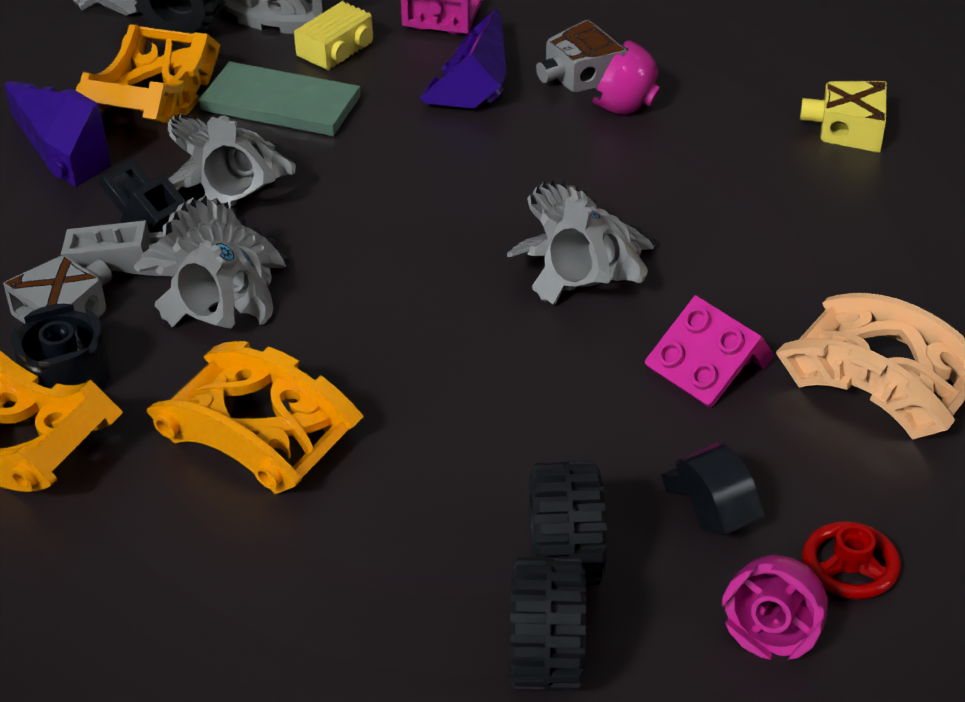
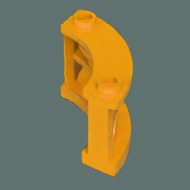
[75,24,220,123]
[147,341,364,494]
[0,350,123,492]

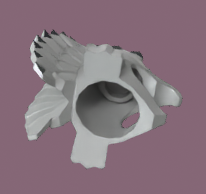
[168,113,296,208]
[507,179,656,305]
[134,195,289,329]

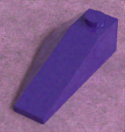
[420,9,507,108]
[4,81,111,187]

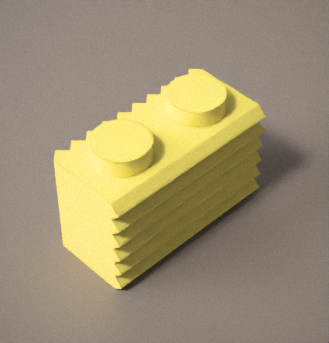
[294,1,373,71]

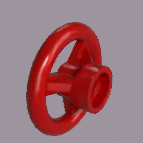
[802,521,901,599]

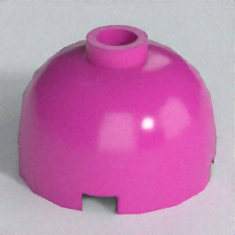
[593,39,661,115]
[722,555,828,660]

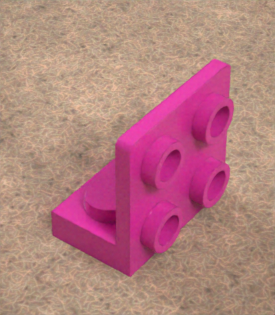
[401,0,482,34]
[645,295,775,408]

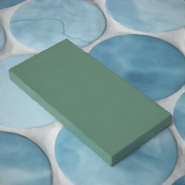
[199,62,361,136]

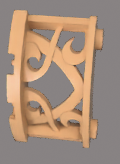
[776,293,965,440]

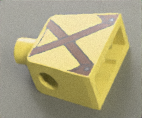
[800,81,886,152]

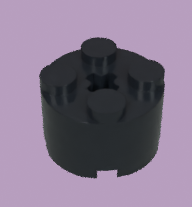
[11,303,109,390]

